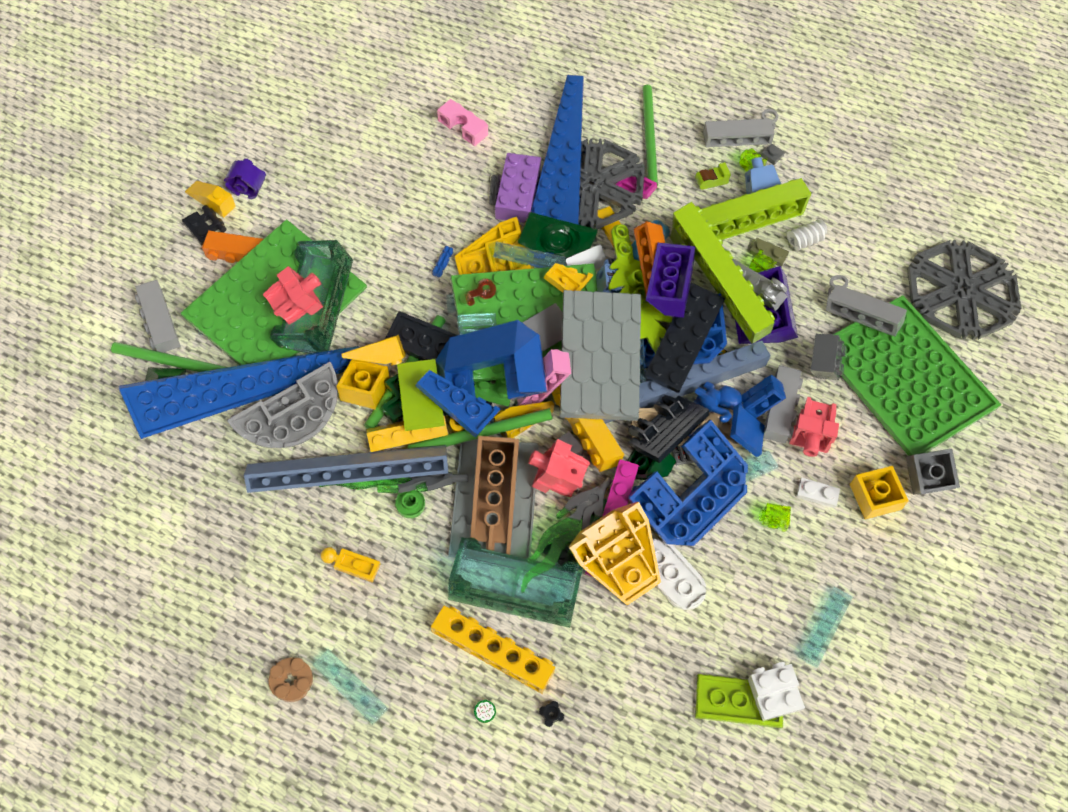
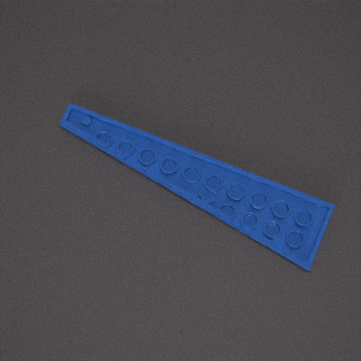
[531,75,584,225]
[119,346,359,439]

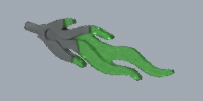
[319,472,468,493]
[521,477,613,593]

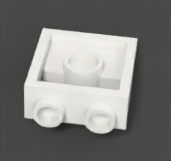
[748,662,805,721]

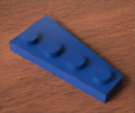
[415,370,500,438]

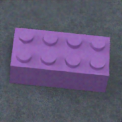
[495,153,541,223]

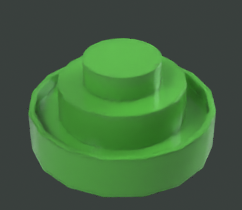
[395,490,425,519]

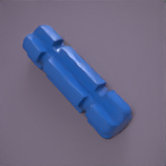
[432,246,453,278]

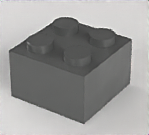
[811,333,846,380]
[905,449,960,495]

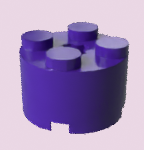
[224,158,266,199]

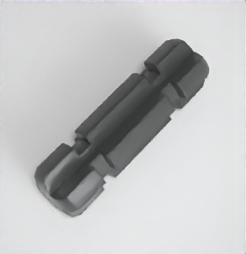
[489,175,500,206]

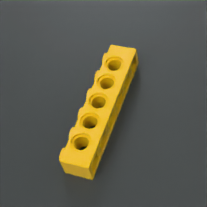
[431,606,555,694]

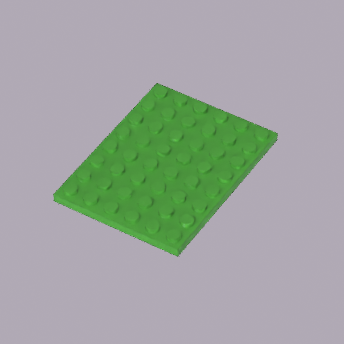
[181,219,367,366]
[450,263,597,382]
[833,295,1002,456]

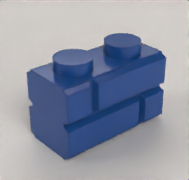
[742,375,786,418]

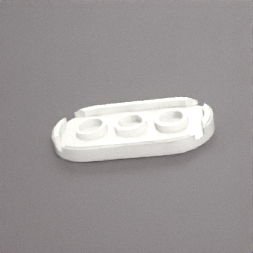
[652,539,706,610]

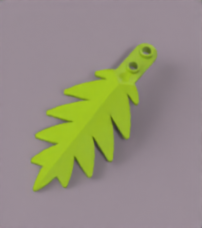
[608,224,673,353]

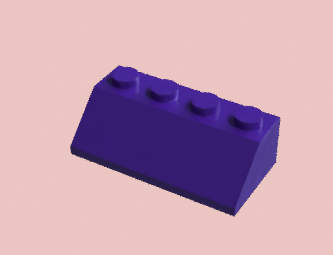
[646,243,695,318]

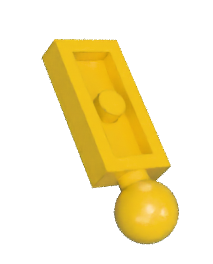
[321,547,381,583]

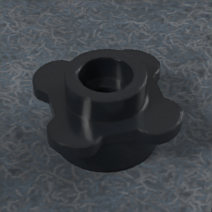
[539,701,564,727]

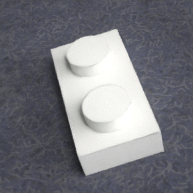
[796,478,840,508]

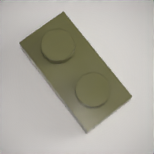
[749,238,789,267]

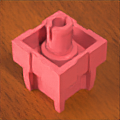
[263,266,323,325]
[789,397,839,457]
[528,439,590,498]

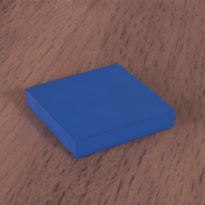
[730,405,765,457]

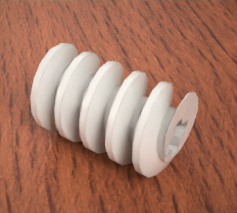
[787,219,827,251]

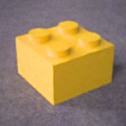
[337,359,390,410]
[849,466,909,520]

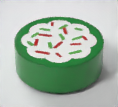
[474,700,496,723]

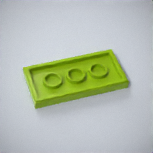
[397,359,445,431]
[695,674,783,728]

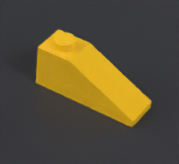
[185,181,236,218]
[341,335,406,366]
[494,401,554,438]

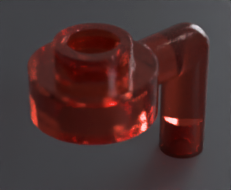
[465,278,496,306]

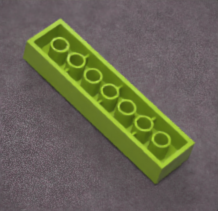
[670,178,811,245]
[672,202,775,344]

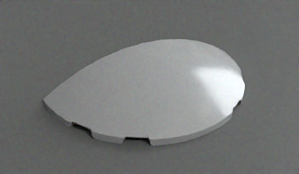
[227,362,338,448]

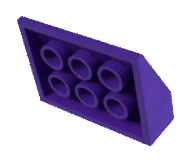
[735,266,798,344]

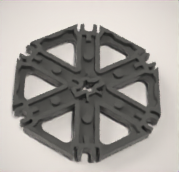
[541,139,645,229]
[907,240,1022,340]

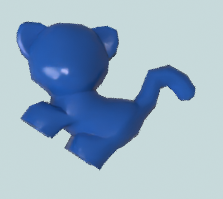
[694,382,743,423]

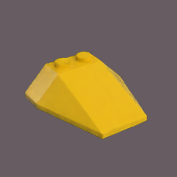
[455,216,534,275]
[569,502,661,605]

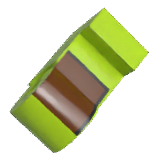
[695,162,731,190]

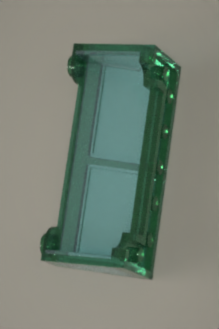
[270,240,353,354]
[448,537,583,628]

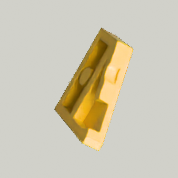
[544,263,593,293]

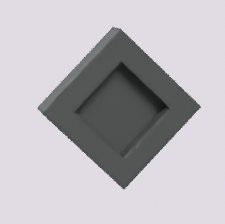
[761,143,785,165]

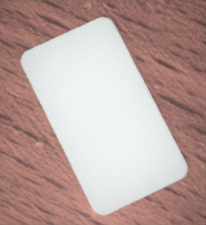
[566,245,606,270]

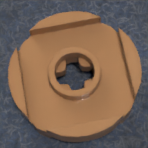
[269,658,313,702]

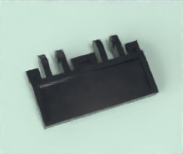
[628,395,710,463]

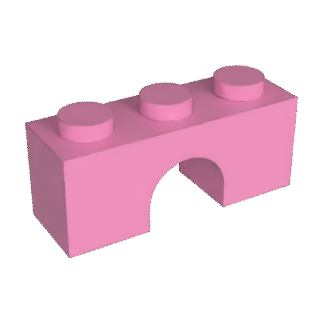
[437,99,488,146]

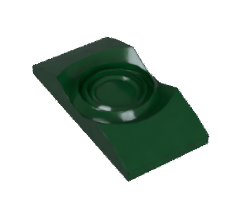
[518,212,598,259]

